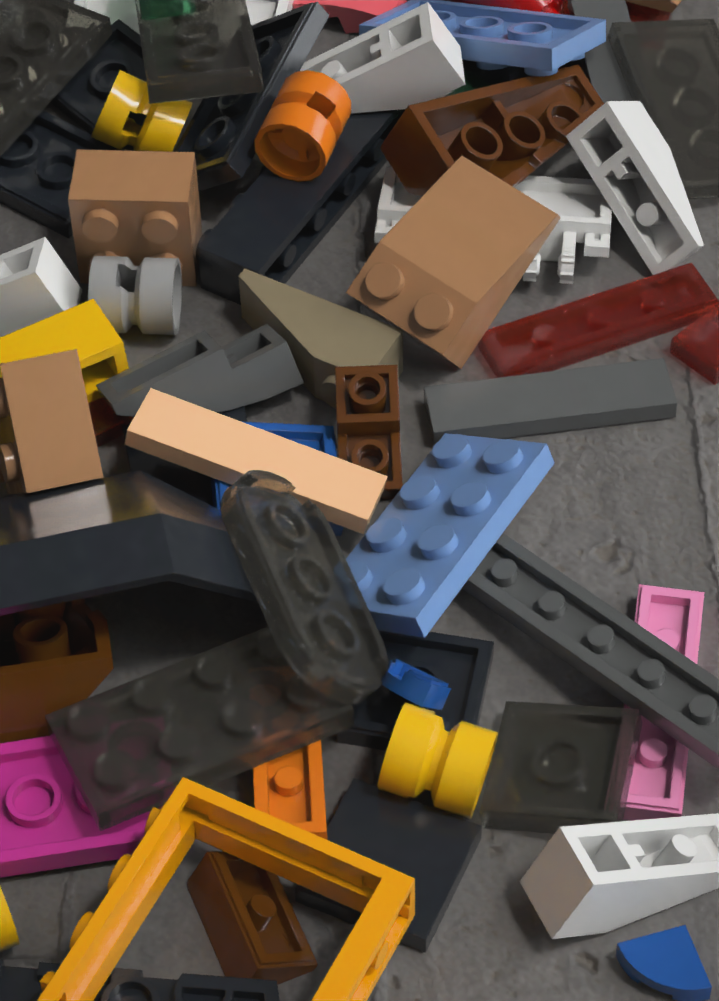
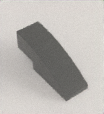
[96,324,304,417]

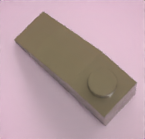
[239,268,403,409]

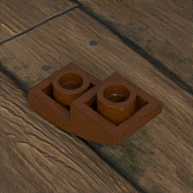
[335,365,403,500]

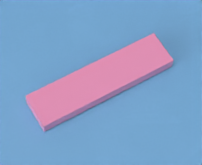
[611,584,704,821]

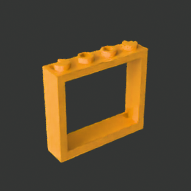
[37,777,415,1001]

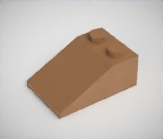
[346,155,561,369]

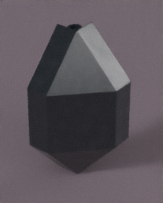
[0,470,319,648]

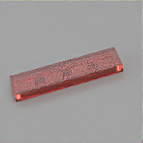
[478,262,719,378]

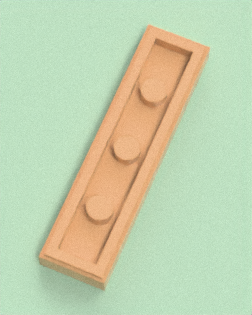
[125,388,388,534]

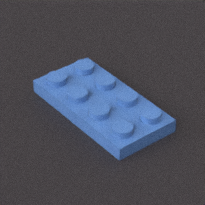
[359,0,606,76]
[316,433,555,638]

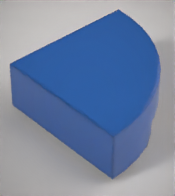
[380,659,451,710]
[616,925,712,1001]

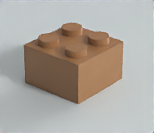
[68,149,203,286]
[0,349,103,494]

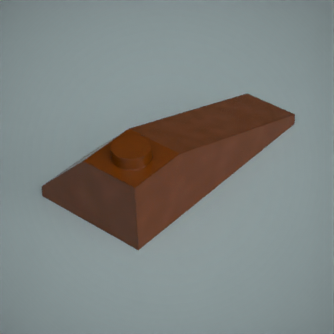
[380,65,604,197]
[0,598,114,743]

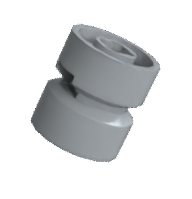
[88,256,182,335]

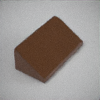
[187,851,318,985]

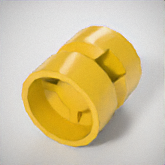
[91,70,193,152]
[377,702,498,819]

